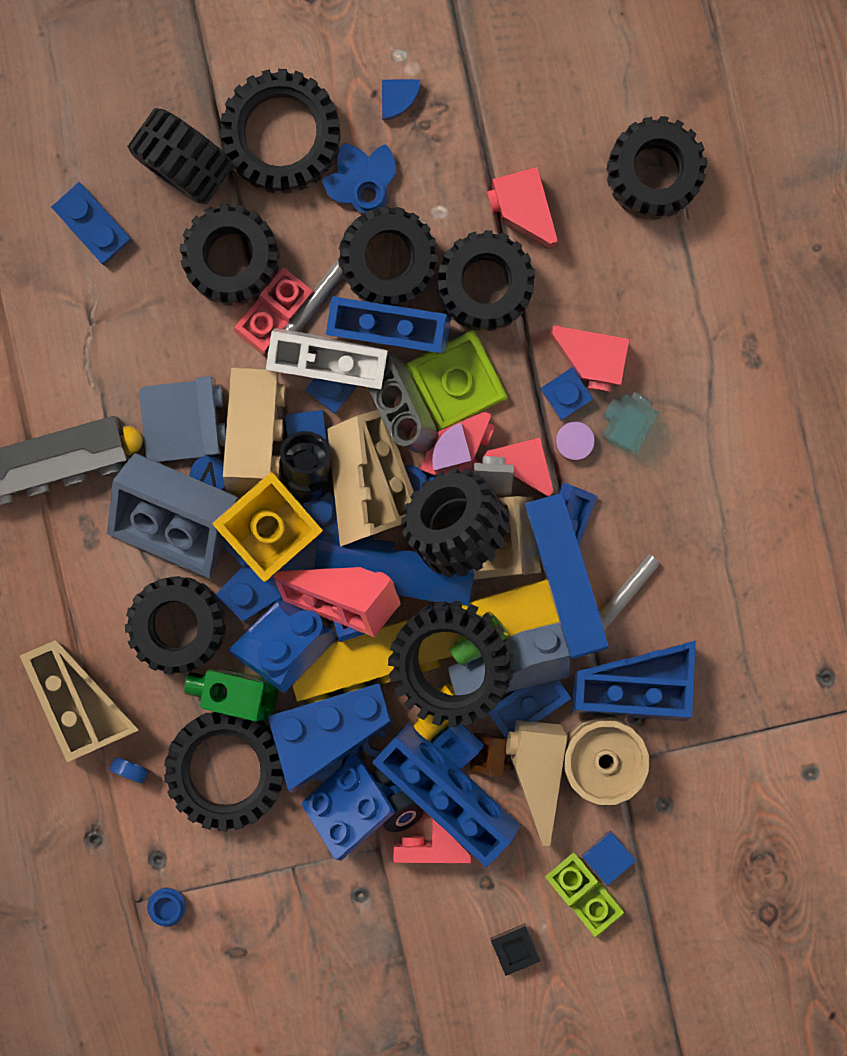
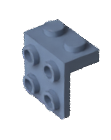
[139,376,227,462]

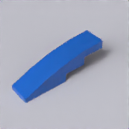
[525,493,609,659]
[315,535,474,605]

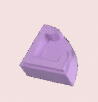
[432,423,471,471]

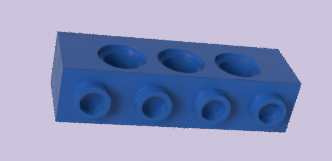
[372,722,521,868]

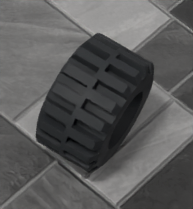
[127,108,234,204]
[606,116,707,220]
[180,204,280,305]
[338,206,438,305]
[438,230,535,331]
[401,469,510,577]
[125,576,226,674]

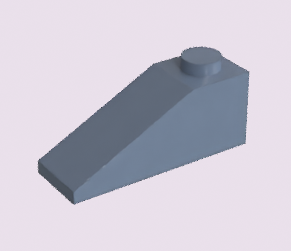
[448,622,570,695]

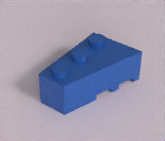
[572,640,696,721]

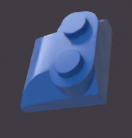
[228,597,336,693]

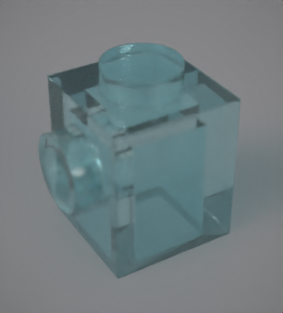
[600,392,659,454]

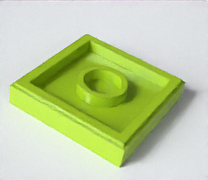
[406,330,508,431]

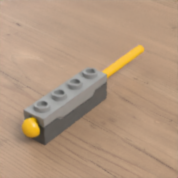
[0,416,143,506]

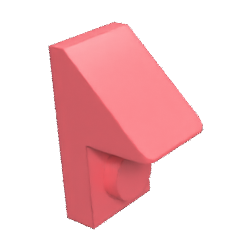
[393,818,471,863]

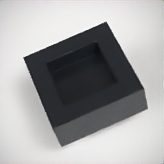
[490,923,541,976]

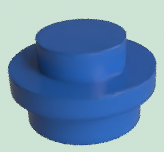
[147,887,186,927]

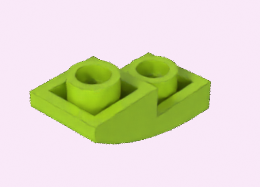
[545,852,626,938]

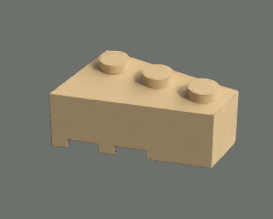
[223,368,286,500]
[327,410,414,546]

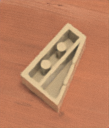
[20,640,138,762]

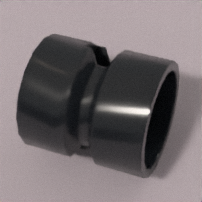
[280,431,331,502]

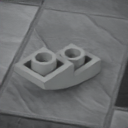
[474,456,514,498]

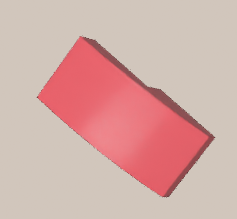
[233,267,313,355]

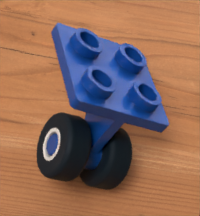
[302,755,424,861]

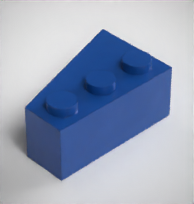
[268,683,393,793]

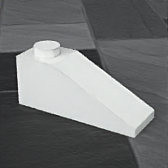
[266,328,388,389]

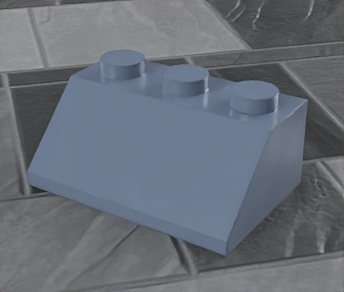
[107,453,238,578]

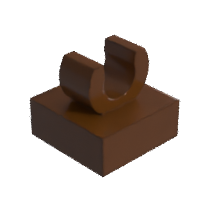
[469,733,514,777]

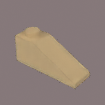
[506,720,567,847]

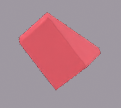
[482,438,553,497]

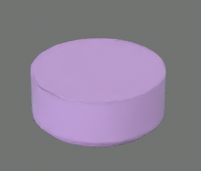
[555,422,594,460]

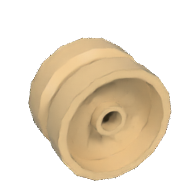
[563,716,649,805]

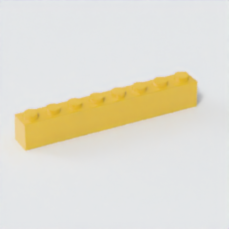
[292,578,560,704]

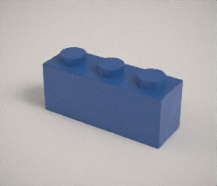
[326,296,451,354]

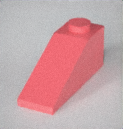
[273,567,401,637]

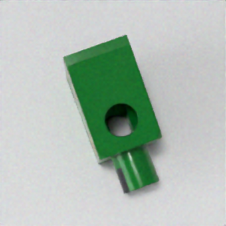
[184,668,279,721]

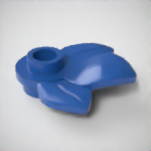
[322,143,396,214]

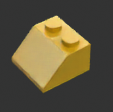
[212,472,323,582]

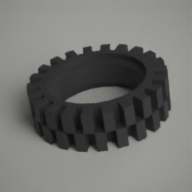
[220,68,341,193]
[388,601,515,727]
[164,712,284,831]

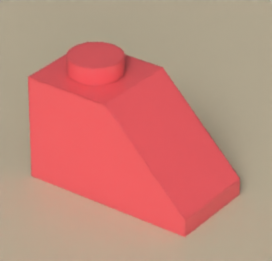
[487,167,558,248]
[550,325,629,392]

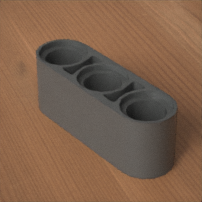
[368,347,437,453]

